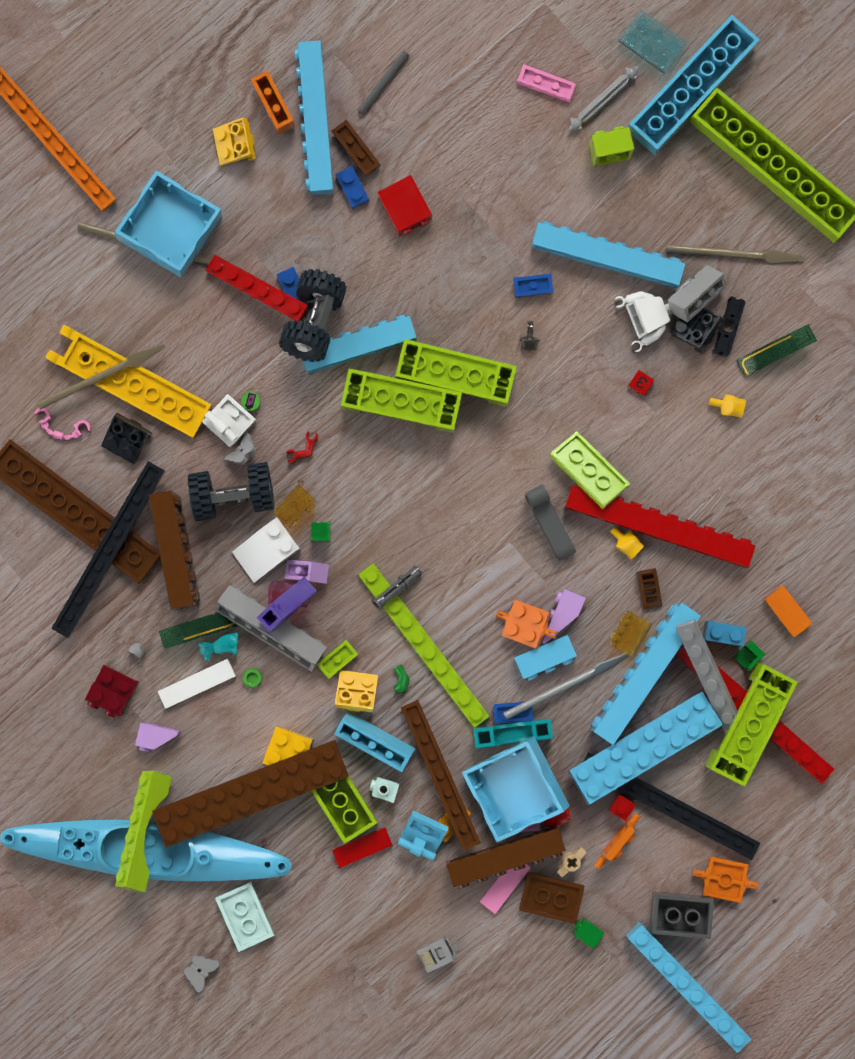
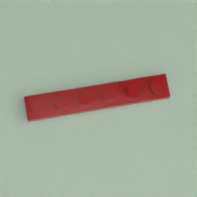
[205,255,310,322]

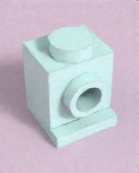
[369,776,400,803]

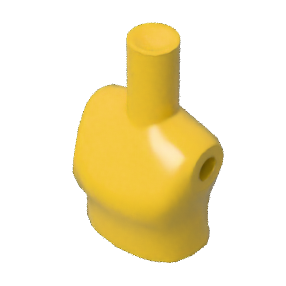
[709,394,746,418]
[610,527,644,560]

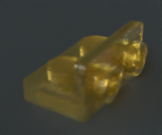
[273,484,316,528]

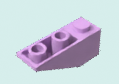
[541,589,586,644]

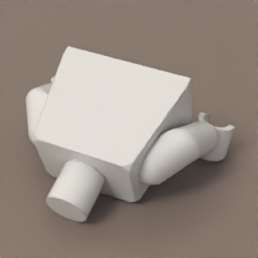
[614,291,672,352]

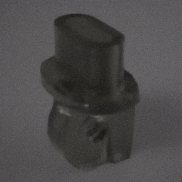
[519,321,540,350]

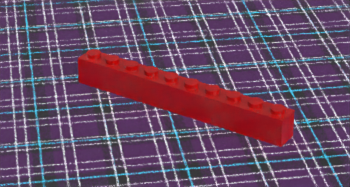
[564,484,756,568]
[674,643,835,784]

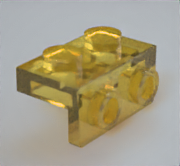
[609,610,653,658]

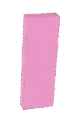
[517,64,576,103]
[480,864,531,914]

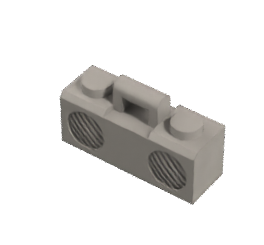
[668,265,727,322]

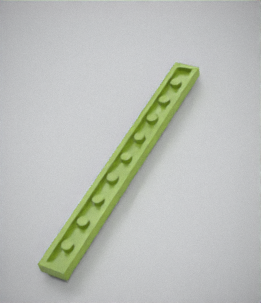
[358,563,489,728]

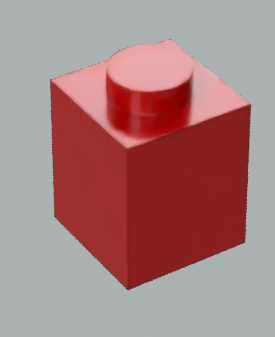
[607,793,636,821]

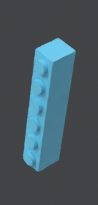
[304,315,417,374]

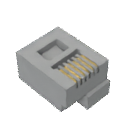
[417,935,460,973]

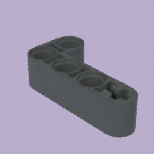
[524,484,576,561]

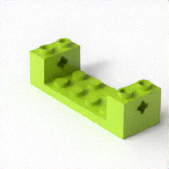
[395,339,517,408]
[341,368,462,434]
[705,663,798,787]

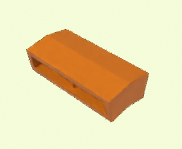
[764,585,813,637]

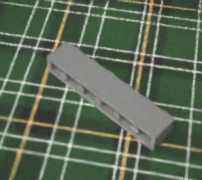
[214,585,327,672]

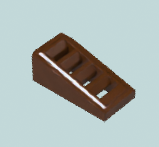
[636,568,663,610]

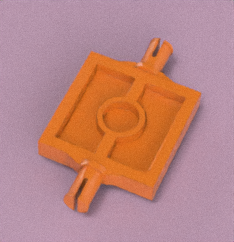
[496,600,558,649]
[594,813,641,869]
[692,856,759,903]

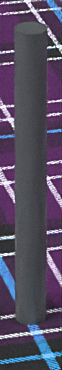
[358,51,409,115]

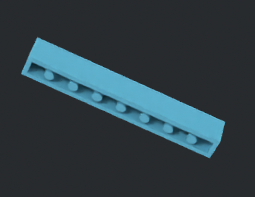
[295,40,334,196]
[531,221,685,289]
[626,922,752,1053]

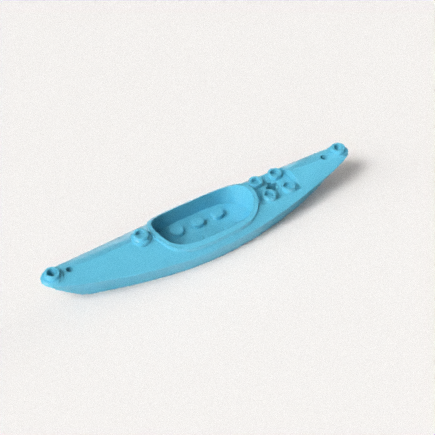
[0,820,291,881]

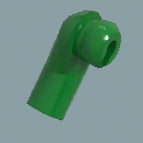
[393,664,410,694]

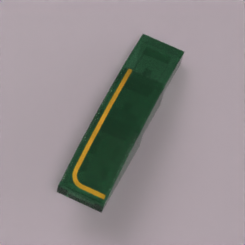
[736,324,817,377]
[159,612,239,649]

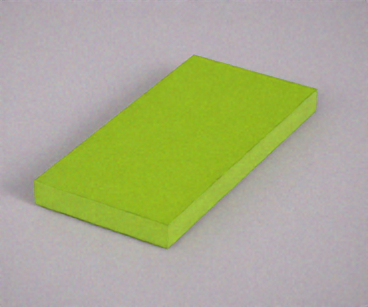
[549,431,630,509]

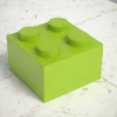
[589,126,634,167]

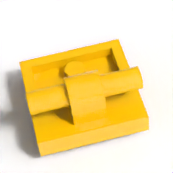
[213,117,256,166]
[335,670,378,713]

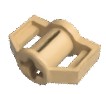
[556,845,587,877]

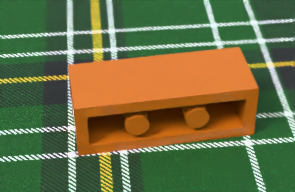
[251,71,295,135]

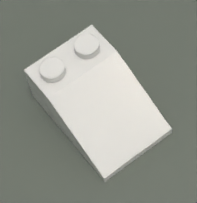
[232,517,301,583]

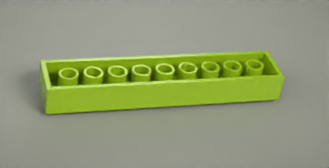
[689,88,855,243]

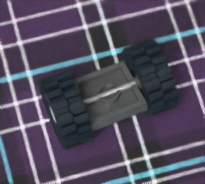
[279,269,347,362]
[188,462,275,521]

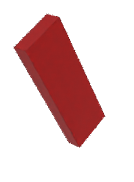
[332,827,393,868]

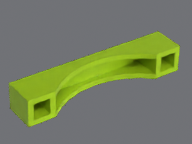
[115,771,172,892]

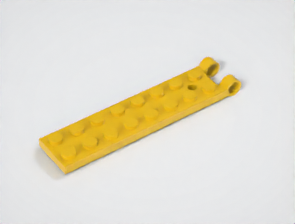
[45,325,212,438]

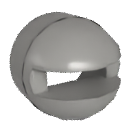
[128,643,145,659]

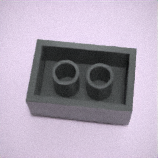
[649,891,714,939]

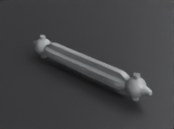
[568,66,639,131]

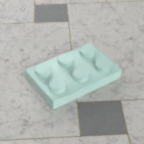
[215,881,275,952]

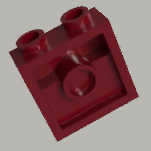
[84,665,139,718]

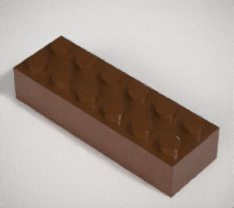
[149,490,200,610]
[446,826,566,889]

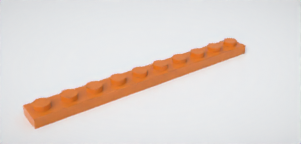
[0,66,117,212]

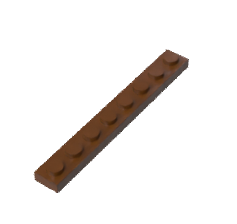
[401,700,481,851]

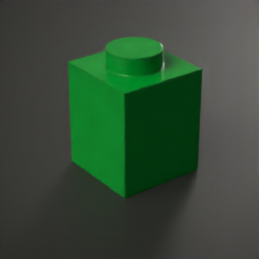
[573,917,605,949]

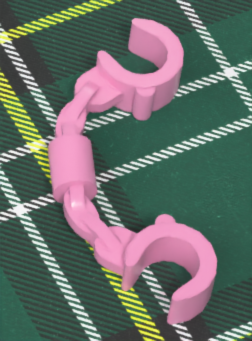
[34,408,91,440]

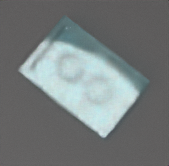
[618,10,687,74]

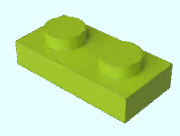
[317,640,358,679]

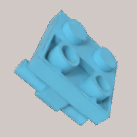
[397,811,448,861]

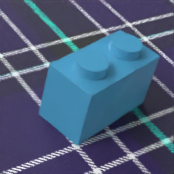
[703,621,746,646]

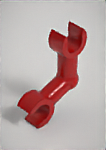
[286,431,318,463]

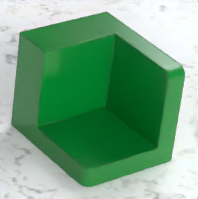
[310,521,331,542]
[733,641,765,671]

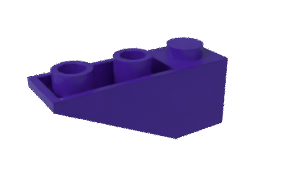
[256,577,317,632]

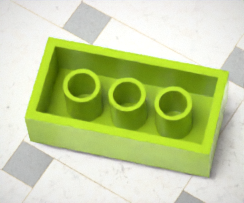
[312,773,378,844]

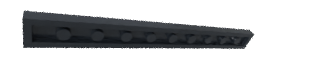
[51,461,165,638]
[582,752,760,860]

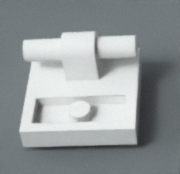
[202,394,256,448]

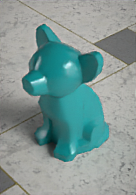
[199,632,238,661]

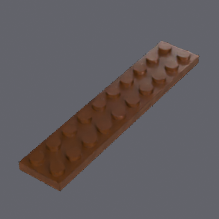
[0,439,160,584]
[152,740,349,847]

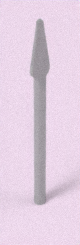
[503,652,629,720]

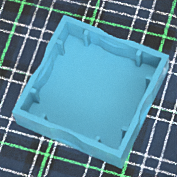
[115,170,222,278]
[462,736,569,842]

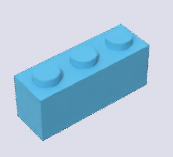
[514,635,577,681]

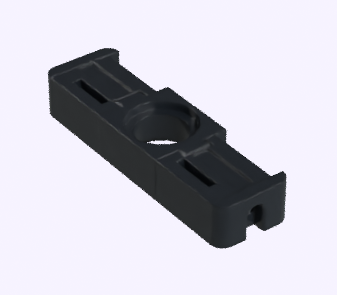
[712,296,745,357]

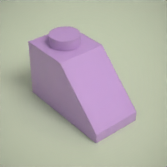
[284,560,329,584]
[135,722,181,752]

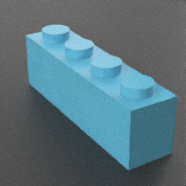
[334,711,415,772]

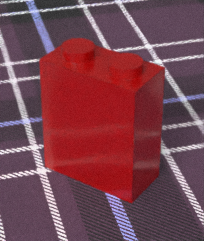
[377,175,432,236]

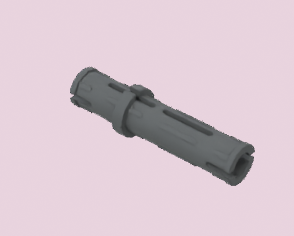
[372,565,422,610]

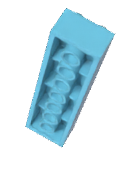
[628,15,760,156]
[590,603,701,745]
[568,692,723,805]

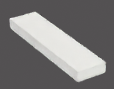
[158,659,236,709]

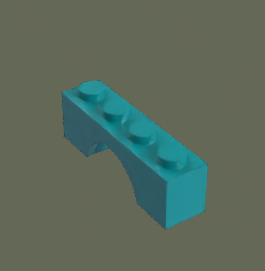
[473,718,553,748]

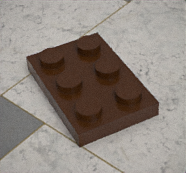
[519,872,585,924]

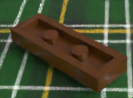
[331,120,381,177]

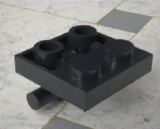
[670,308,723,353]
[101,413,152,465]

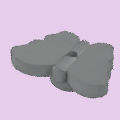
[224,432,256,465]
[184,955,219,992]

